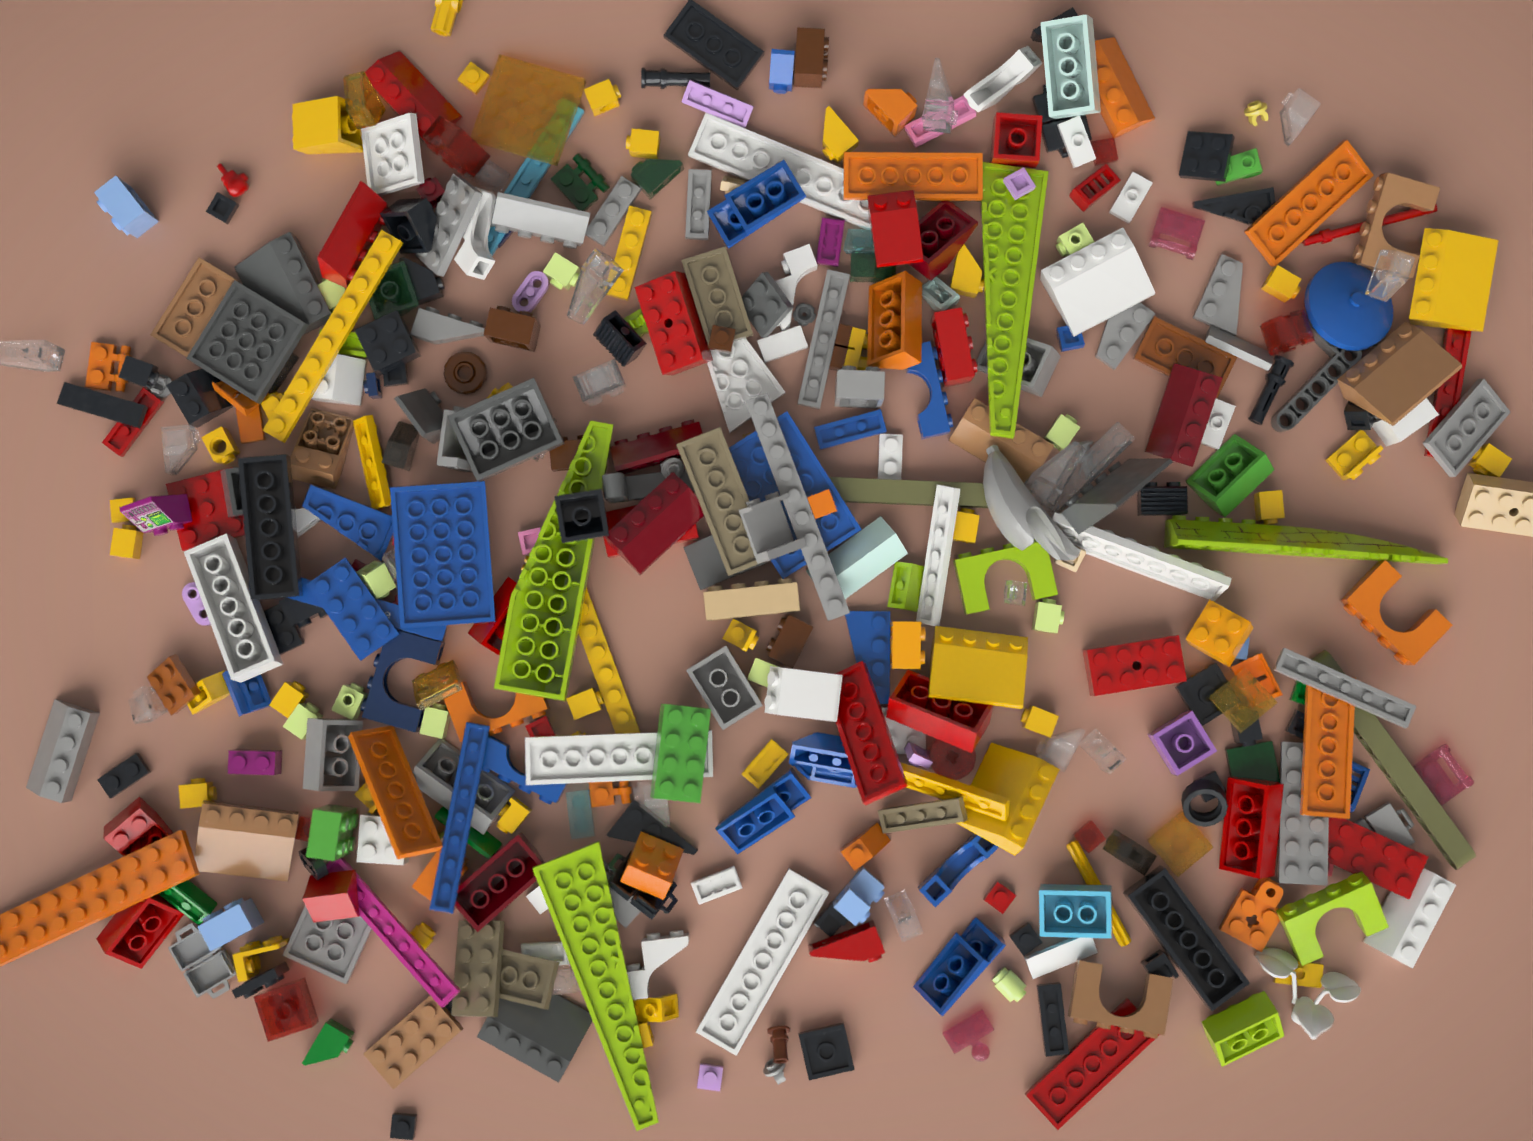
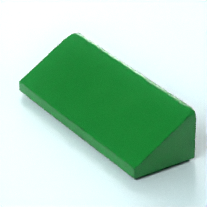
[435,806,502,859]
[158,880,217,926]

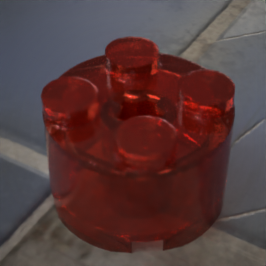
[1260,309,1315,356]
[928,738,976,780]

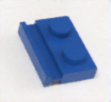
[222,671,271,717]

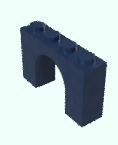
[361,629,445,733]

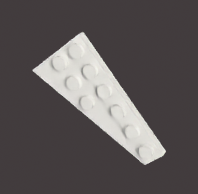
[707,338,785,433]

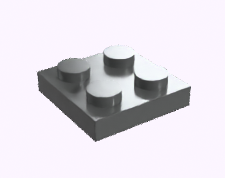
[742,272,793,338]

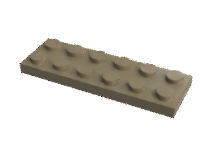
[676,427,763,576]

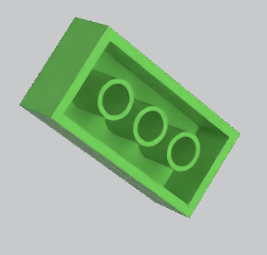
[650,704,711,803]

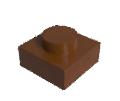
[708,325,736,353]

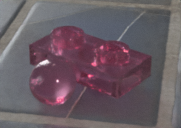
[942,1009,994,1062]

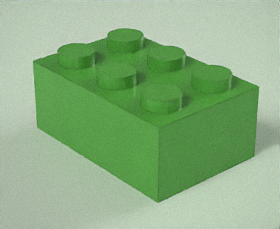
[306,804,359,861]

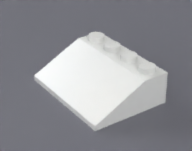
[1040,227,1155,337]

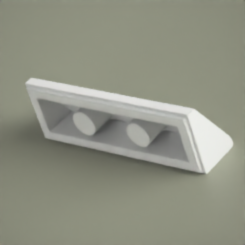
[1024,937,1098,979]

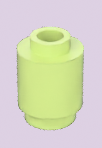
[992,967,1026,1002]

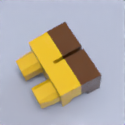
[829,323,868,371]

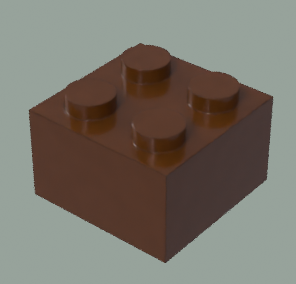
[794,27,829,88]
[484,306,541,352]

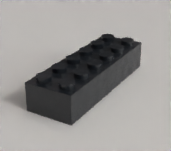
[238,454,303,600]
[1123,865,1250,1011]

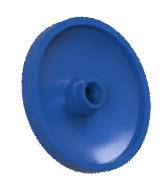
[1304,262,1393,351]

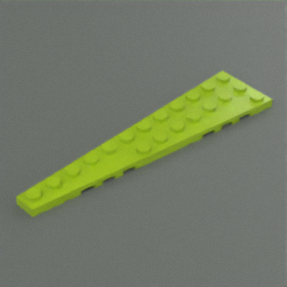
[981,162,1049,439]

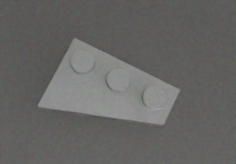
[1193,254,1243,336]
[1095,303,1156,370]

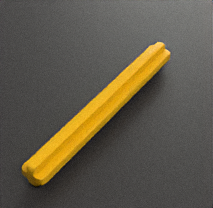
[1066,840,1131,947]

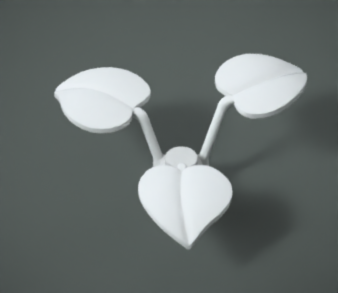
[1254,948,1361,1040]

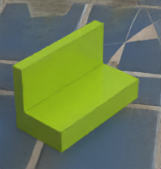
[887,562,924,612]

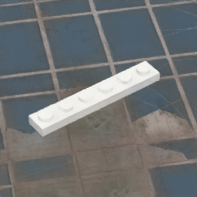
[916,485,961,626]

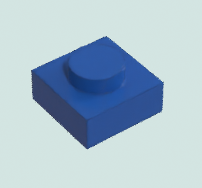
[1056,326,1085,352]

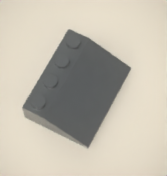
[234,232,332,335]
[448,378,565,482]
[1061,458,1173,535]
[477,992,593,1083]

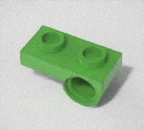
[1216,148,1263,186]

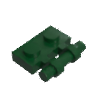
[550,153,610,211]

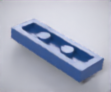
[814,409,887,450]

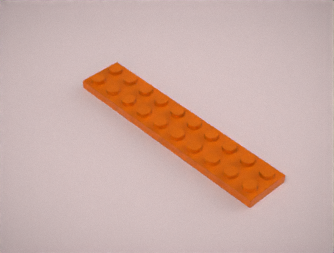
[0,830,200,967]

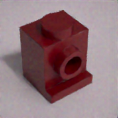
[416,177,445,209]

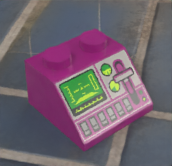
[119,494,192,536]

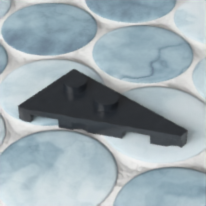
[1192,187,1275,225]
[607,799,698,855]

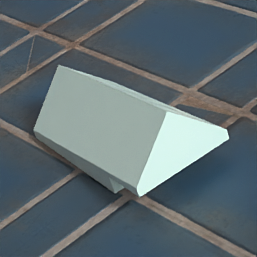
[806,516,908,599]

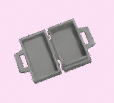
[1354,802,1415,847]
[168,923,236,999]

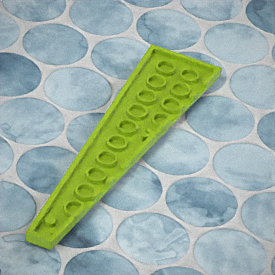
[532,841,659,1131]

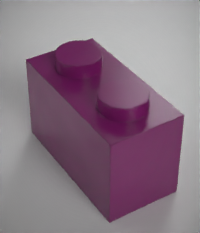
[228,749,282,775]

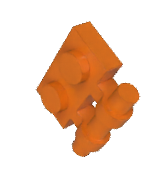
[85,342,132,392]
[589,781,632,807]

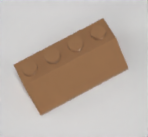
[948,398,1055,488]

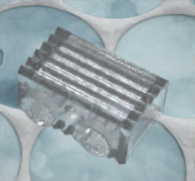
[572,359,627,406]

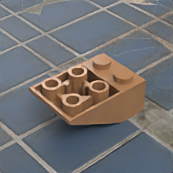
[290,408,355,489]

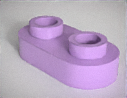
[512,271,549,312]
[182,582,211,626]

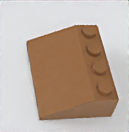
[1337,322,1462,426]
[194,800,298,881]

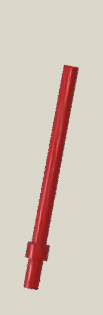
[1302,204,1438,246]

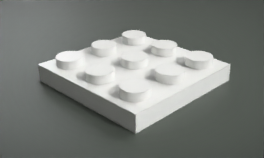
[361,113,424,196]

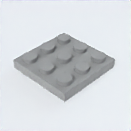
[282,906,372,984]

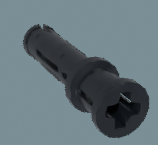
[641,68,710,89]
[1248,355,1294,425]

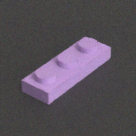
[681,80,754,128]

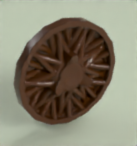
[443,351,487,395]

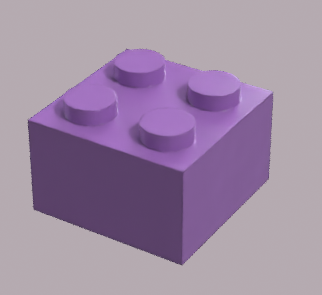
[1147,710,1217,776]

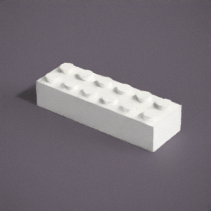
[184,533,283,683]

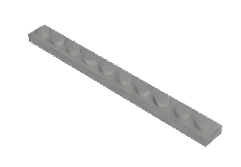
[745,393,850,621]

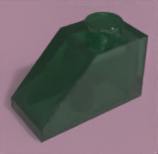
[630,159,684,200]
[850,254,896,282]

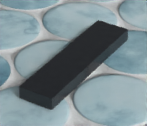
[57,382,148,429]

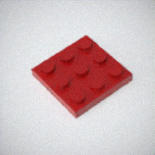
[166,467,245,551]

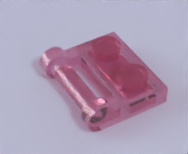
[1148,207,1205,260]
[1413,744,1474,806]

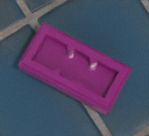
[816,217,845,267]

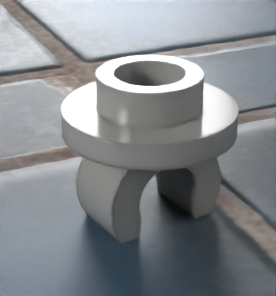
[150,375,172,398]
[660,457,684,478]
[763,1058,786,1084]

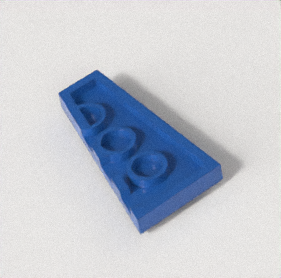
[302,484,393,561]
[845,611,890,704]

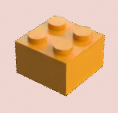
[1186,600,1254,667]
[890,621,925,669]

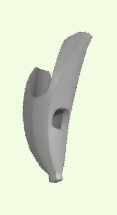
[983,445,1081,560]

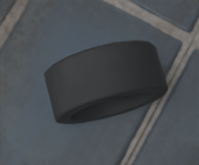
[1181,780,1228,827]

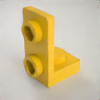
[722,619,759,652]
[633,994,679,1022]

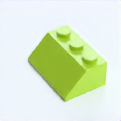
[1201,991,1284,1067]

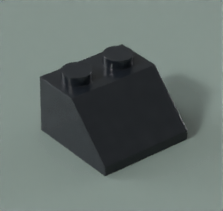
[380,198,437,254]
[166,369,234,428]
[554,489,609,544]

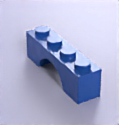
[906,341,953,440]
[482,735,568,805]
[917,833,999,907]

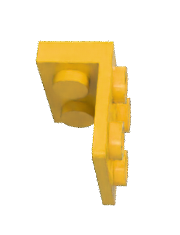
[232,935,290,982]

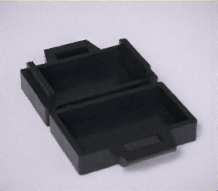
[1032,84,1092,158]
[608,850,678,920]

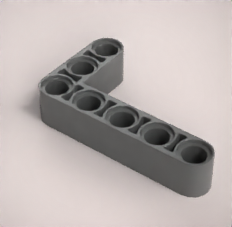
[1271,316,1362,432]
[602,469,695,503]

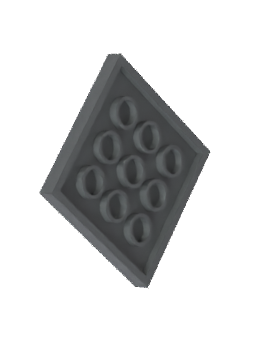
[186,280,309,404]

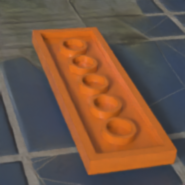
[1244,140,1374,267]
[843,152,983,201]
[1300,677,1356,819]
[348,726,443,859]

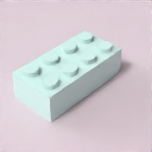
[1041,14,1101,119]

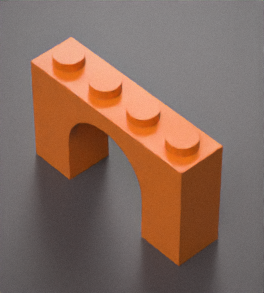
[1340,560,1453,665]
[441,682,550,743]

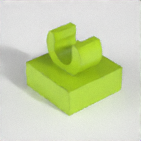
[623,308,648,337]

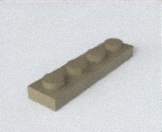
[878,796,968,833]

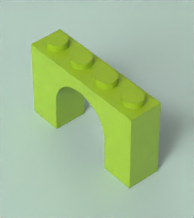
[953,539,1058,615]
[1276,872,1389,966]

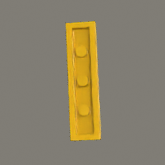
[605,206,652,301]
[353,415,391,510]

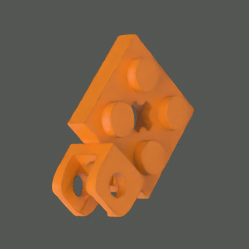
[1219,877,1283,952]

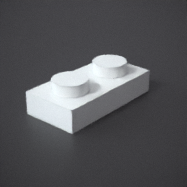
[878,434,903,480]

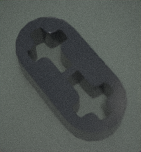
[299,847,329,880]

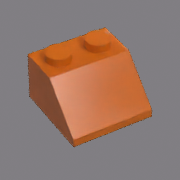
[863,89,918,137]

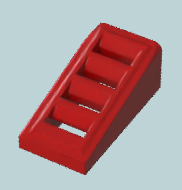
[1069,164,1121,212]

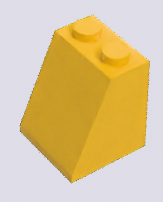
[292,96,366,154]

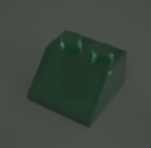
[369,261,419,320]

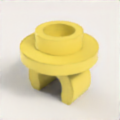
[1244,100,1268,126]

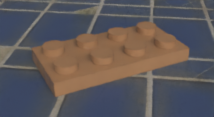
[151,257,240,357]
[363,996,463,1089]

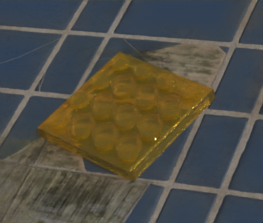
[470,54,587,166]

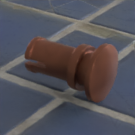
[767,1025,790,1064]

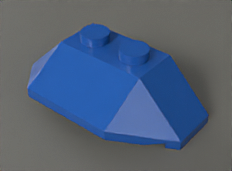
[789,732,857,788]

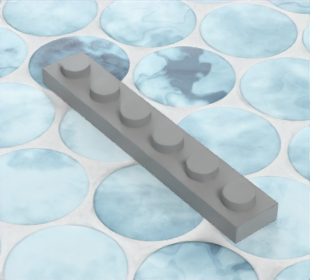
[797,269,850,409]
[1273,648,1416,728]

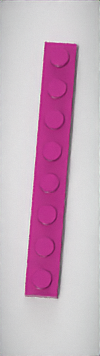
[326,857,461,1007]

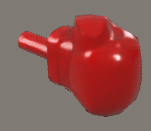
[217,163,249,197]

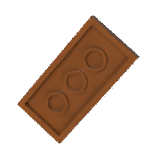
[1133,316,1237,399]

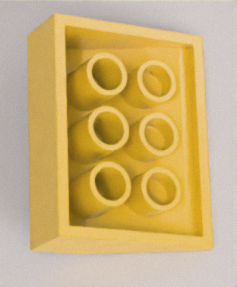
[1409,228,1499,332]
[929,626,1028,709]
[957,743,1060,855]

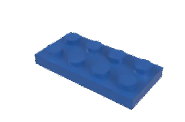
[306,557,400,661]

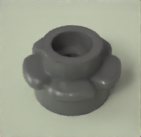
[793,303,816,326]

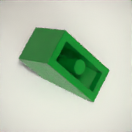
[302,1019,355,1066]

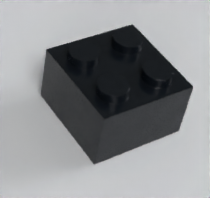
[355,310,421,376]

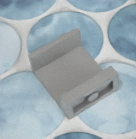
[437,406,473,472]
[739,491,807,564]

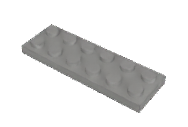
[1278,742,1329,886]

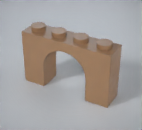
[1353,172,1440,279]
[1068,960,1173,1039]

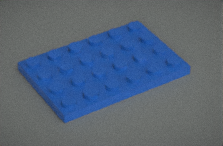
[729,411,862,579]
[390,481,495,629]

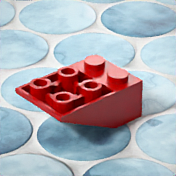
[103,796,173,856]

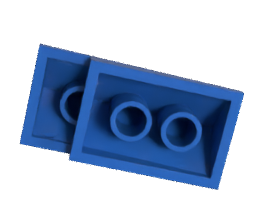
[707,160,806,249]
[715,768,811,854]
[913,917,1006,1016]

